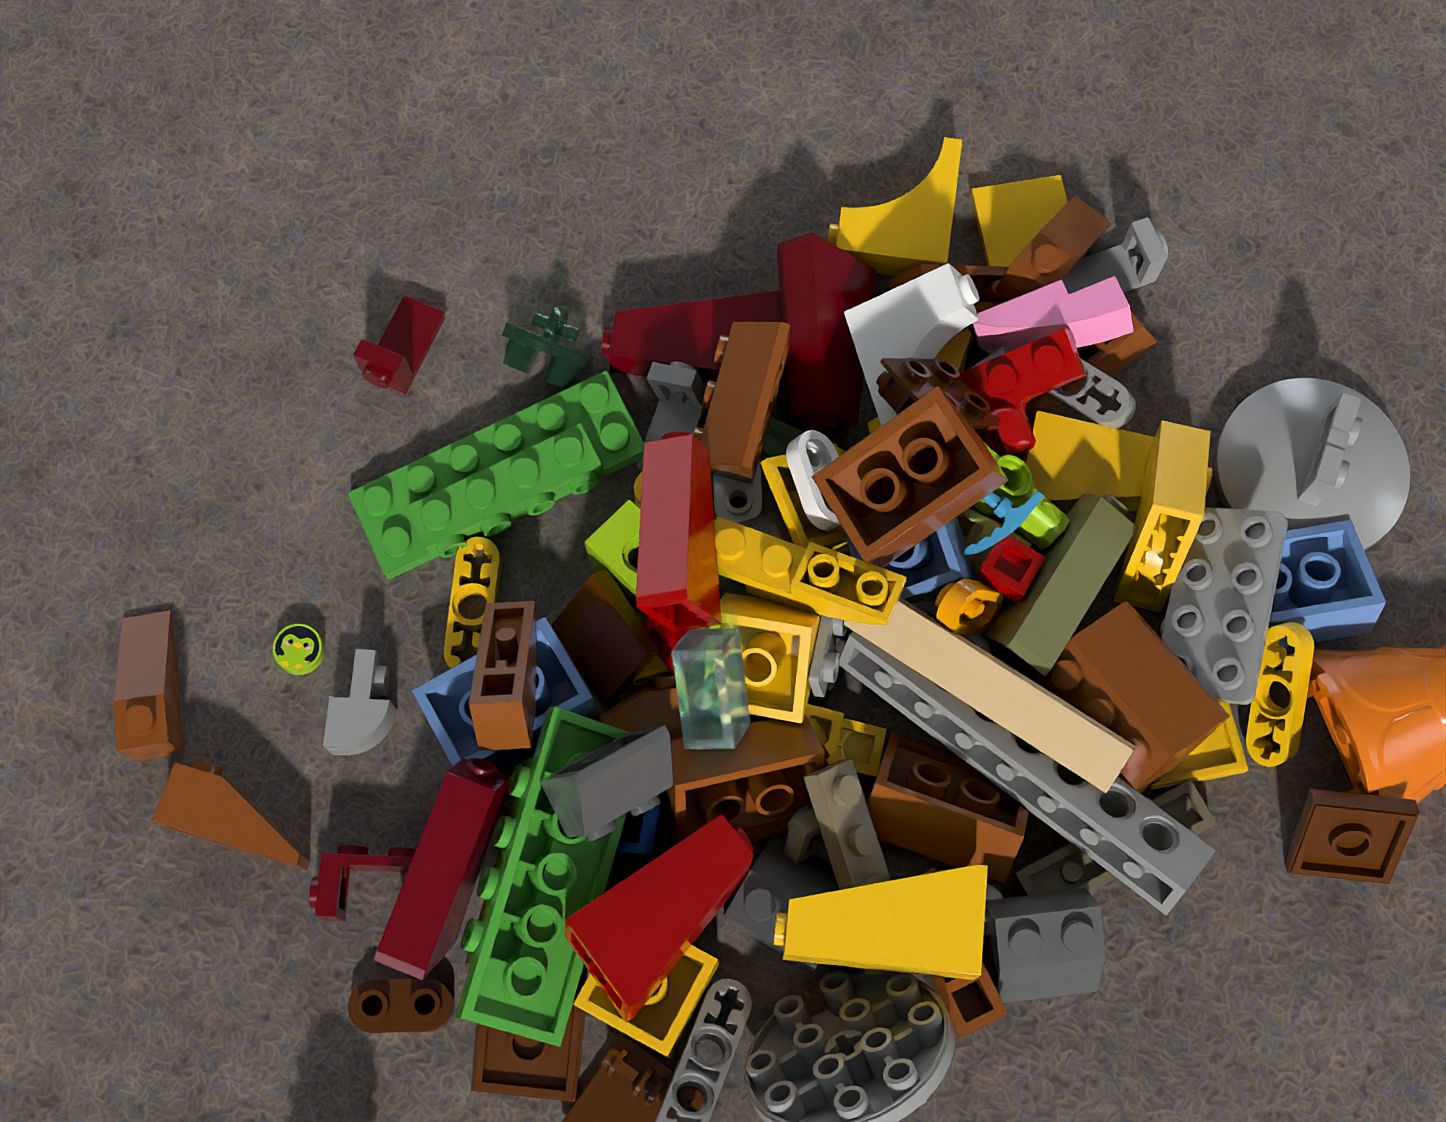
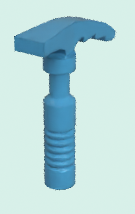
[963,490,1044,556]

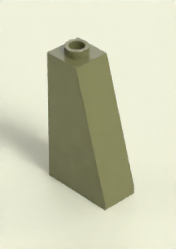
[981,493,1138,676]

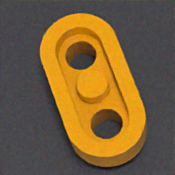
[935,579,1004,636]

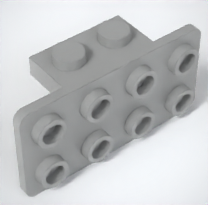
[1160,507,1288,705]

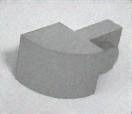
[323,649,397,755]

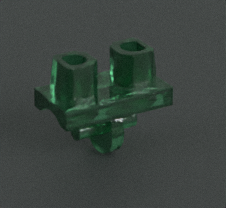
[502,306,594,389]

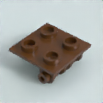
[876,357,1001,429]
[562,1034,704,1122]

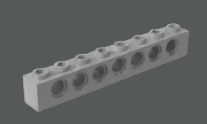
[839,631,1216,915]

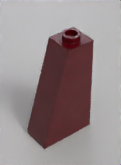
[777,232,876,436]
[601,291,782,385]
[374,758,511,980]

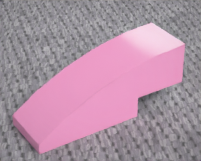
[972,276,1134,352]

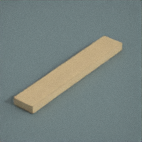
[843,597,1136,793]

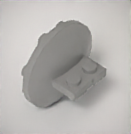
[1214,378,1410,551]
[744,970,955,1122]

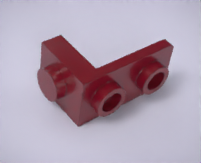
[353,296,445,394]
[309,845,416,922]

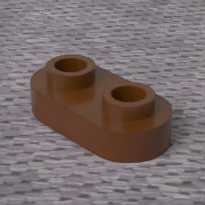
[348,978,454,1034]

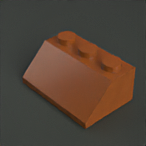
[693,322,790,485]
[811,386,1009,568]
[1036,602,1230,790]
[662,714,825,847]
[867,730,1029,884]

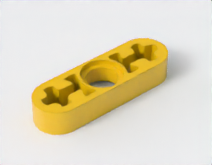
[444,537,502,669]
[1246,622,1314,767]

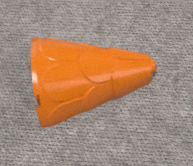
[1282,645,1446,804]

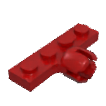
[959,328,1087,457]

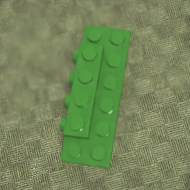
[348,370,644,580]
[455,706,629,1047]

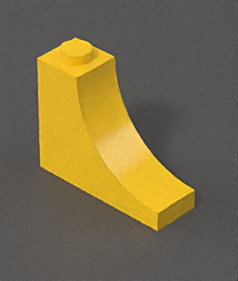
[827,137,962,276]
[1113,420,1211,613]

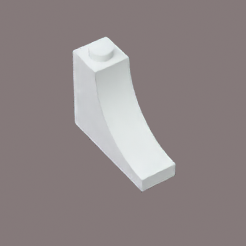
[844,263,979,426]

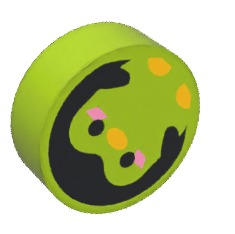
[273,624,325,675]

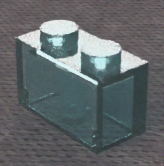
[672,628,751,749]

